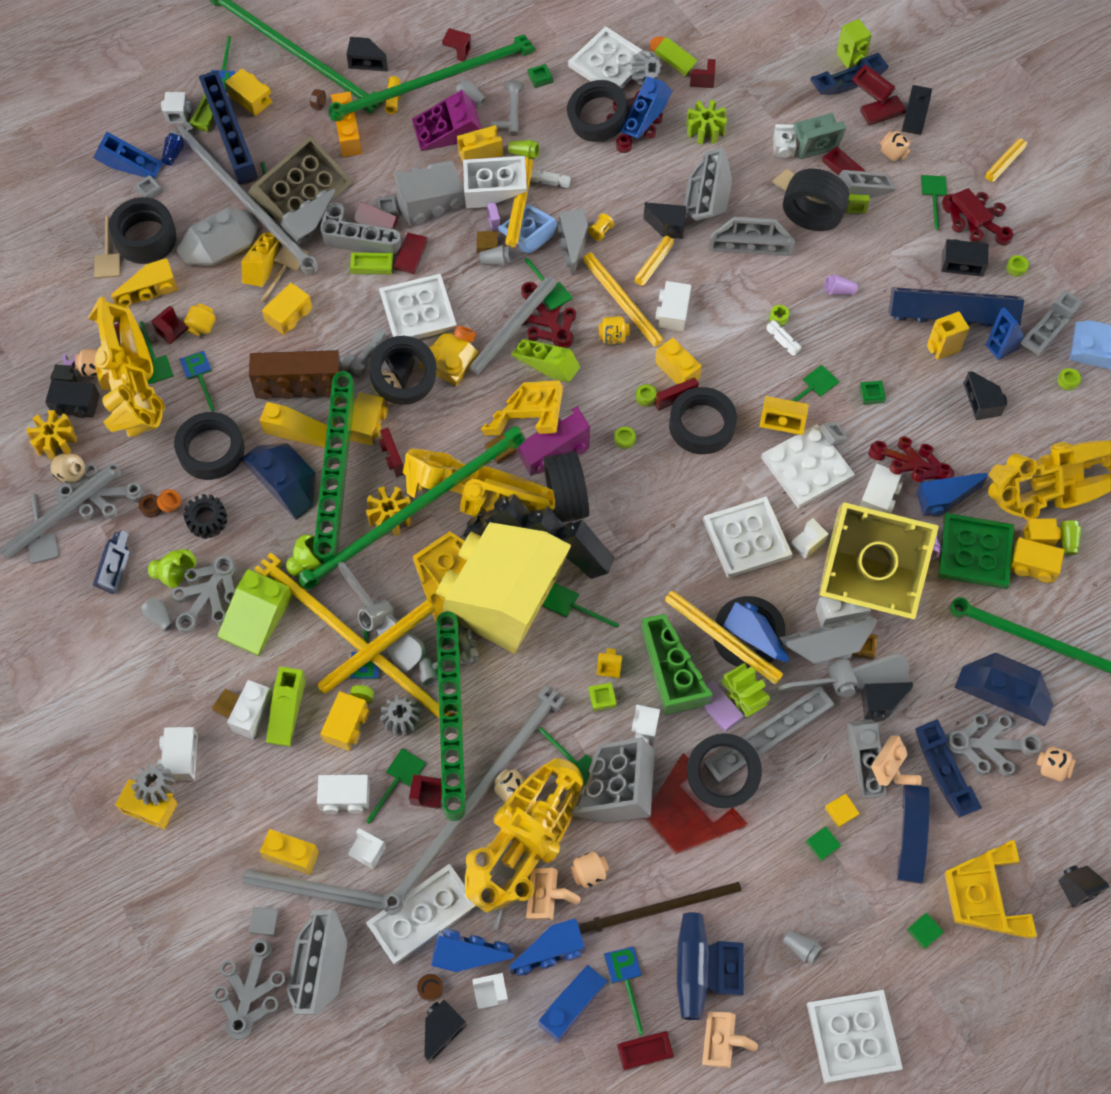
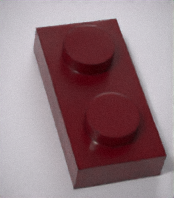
[378,427,404,477]

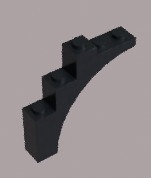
[463,494,615,579]

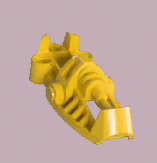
[88,297,165,437]
[988,440,1111,521]
[403,448,555,516]
[465,758,583,913]

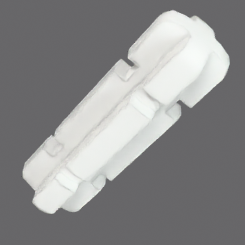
[531,170,571,188]
[766,320,801,356]

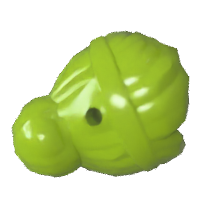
[286,534,326,576]
[148,549,197,588]

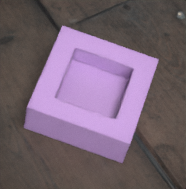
[487,202,500,232]

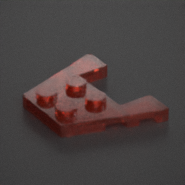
[644,753,748,855]

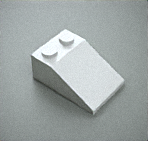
[463,156,527,208]

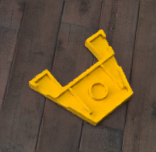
[481,380,563,436]
[413,531,467,623]
[944,840,1037,939]

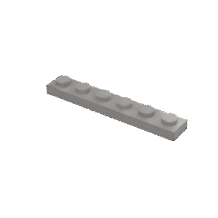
[704,686,835,784]

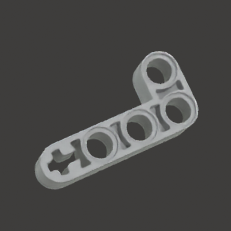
[320,203,402,257]

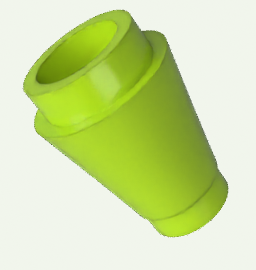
[508,140,540,159]
[1060,520,1082,556]

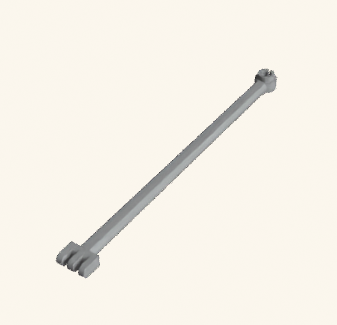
[169,121,318,275]
[382,685,566,915]

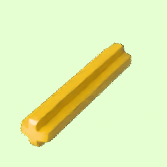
[985,138,1027,182]
[634,236,674,286]

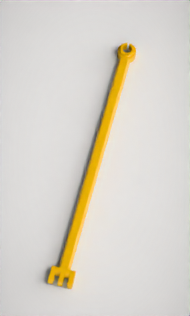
[254,553,463,722]

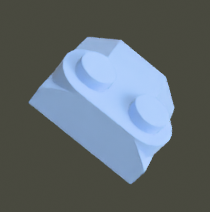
[498,204,557,253]
[1069,320,1111,369]

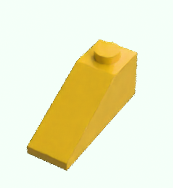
[259,402,327,448]

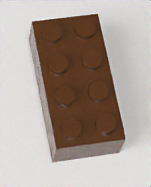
[249,350,343,400]

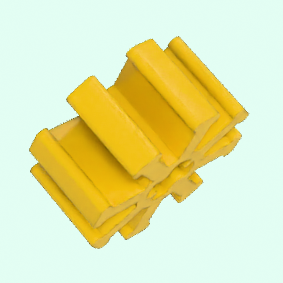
[26,410,77,460]
[366,486,412,536]

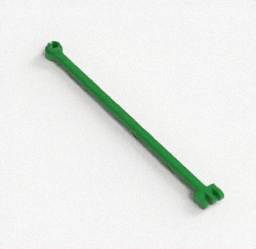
[210,0,384,114]
[328,34,536,121]
[299,426,525,590]
[949,597,1111,674]

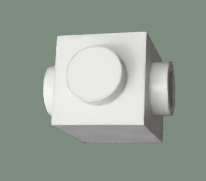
[161,92,192,124]

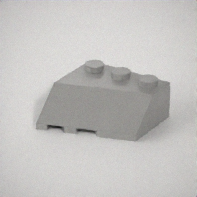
[571,737,655,823]

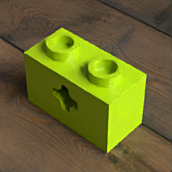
[836,19,872,68]

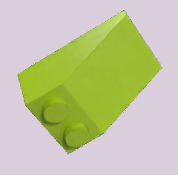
[217,569,293,656]

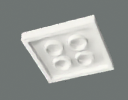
[568,26,643,88]
[379,274,457,339]
[761,424,855,509]
[703,496,793,578]
[806,990,903,1084]

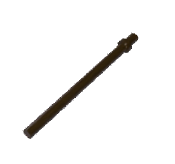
[579,882,741,934]

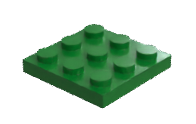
[938,513,1014,589]

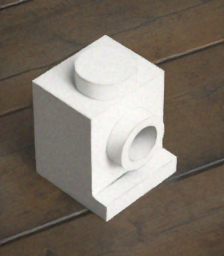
[773,124,796,158]
[631,705,660,744]

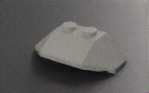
[684,148,732,221]
[176,208,260,266]
[709,217,795,256]
[779,614,877,665]
[287,910,348,1015]

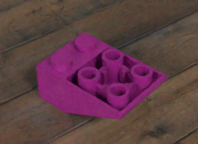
[412,90,482,151]

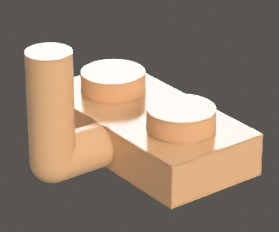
[871,735,922,786]
[526,868,580,921]
[702,1011,758,1068]

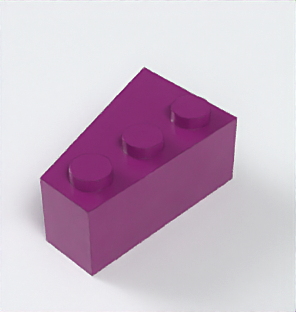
[518,406,590,476]

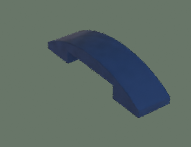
[810,52,889,95]
[915,719,982,818]
[897,785,930,884]

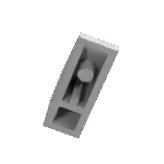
[838,170,896,198]

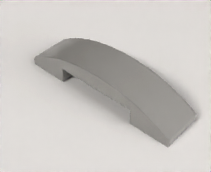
[1020,290,1083,355]

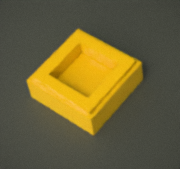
[825,793,860,828]

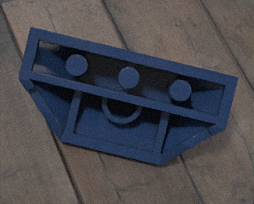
[241,443,316,520]
[954,652,1053,726]

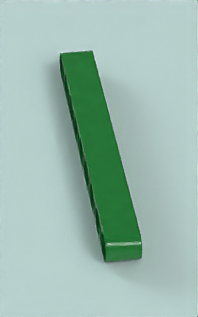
[314,371,355,564]
[436,611,466,821]

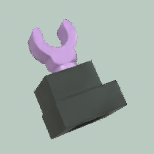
[50,353,78,382]

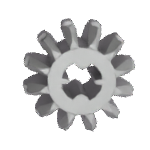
[629,50,662,85]
[380,695,421,736]
[131,763,175,806]

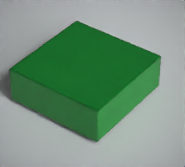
[527,64,553,88]
[859,381,886,405]
[805,826,841,862]
[907,912,944,949]

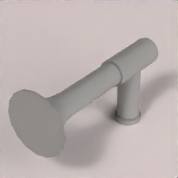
[491,80,524,136]

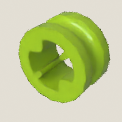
[769,305,790,326]

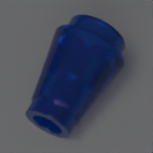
[161,133,184,166]

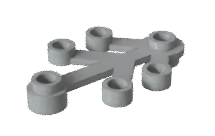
[55,463,145,520]
[172,556,236,634]
[946,713,1042,777]
[213,939,286,1040]

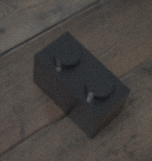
[941,239,989,277]
[45,380,100,418]

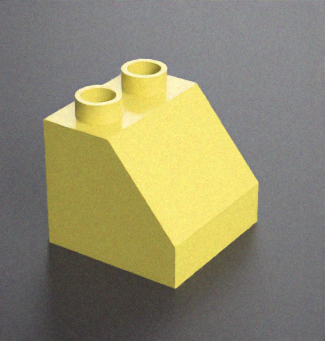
[819,502,939,620]
[436,522,571,654]

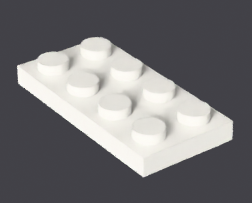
[366,864,477,966]

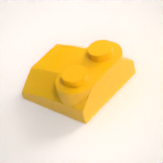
[419,334,479,386]

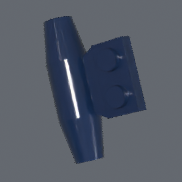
[677,912,744,1020]

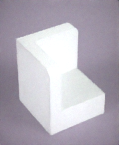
[791,518,828,559]
[348,828,386,869]
[472,973,508,1009]

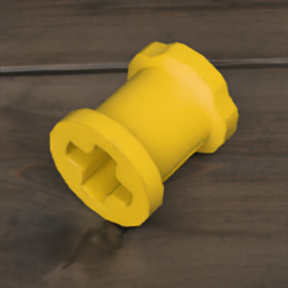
[588,213,615,241]

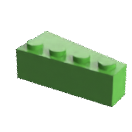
[640,614,713,715]

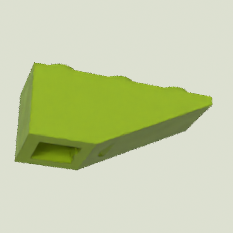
[511,339,581,383]
[266,666,306,747]

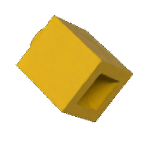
[1023,518,1061,547]

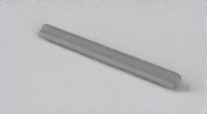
[469,276,556,375]
[0,466,116,559]
[242,870,389,911]

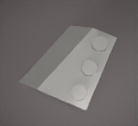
[394,161,465,228]

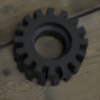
[183,494,228,539]

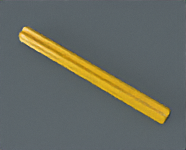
[506,157,533,248]
[583,252,663,347]
[665,590,783,684]
[317,599,436,694]

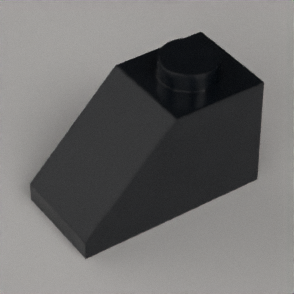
[347,37,388,72]
[902,85,932,135]
[643,202,686,239]
[385,335,415,389]
[963,371,1007,420]
[861,682,913,722]
[1058,865,1110,908]
[424,1000,467,1064]

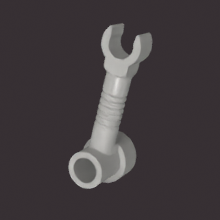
[341,328,386,377]
[418,648,479,687]

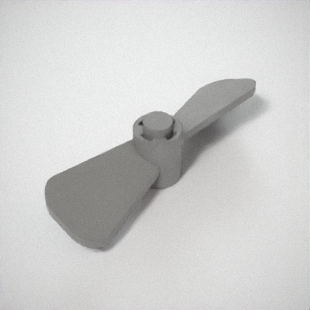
[338,562,425,672]
[777,654,909,697]

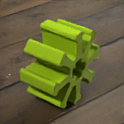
[686,100,727,144]
[721,663,770,717]

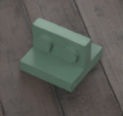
[793,113,846,160]

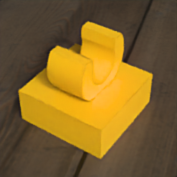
[596,648,622,678]

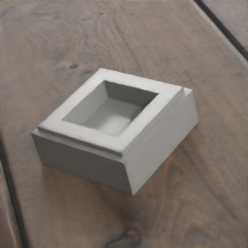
[133,175,163,199]
[375,196,399,217]
[818,422,848,445]
[249,907,279,937]

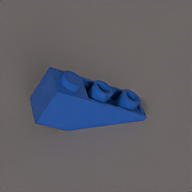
[621,76,673,139]
[510,918,585,976]
[431,929,514,972]

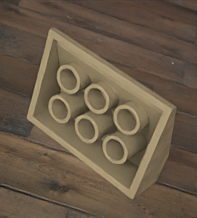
[248,135,353,223]

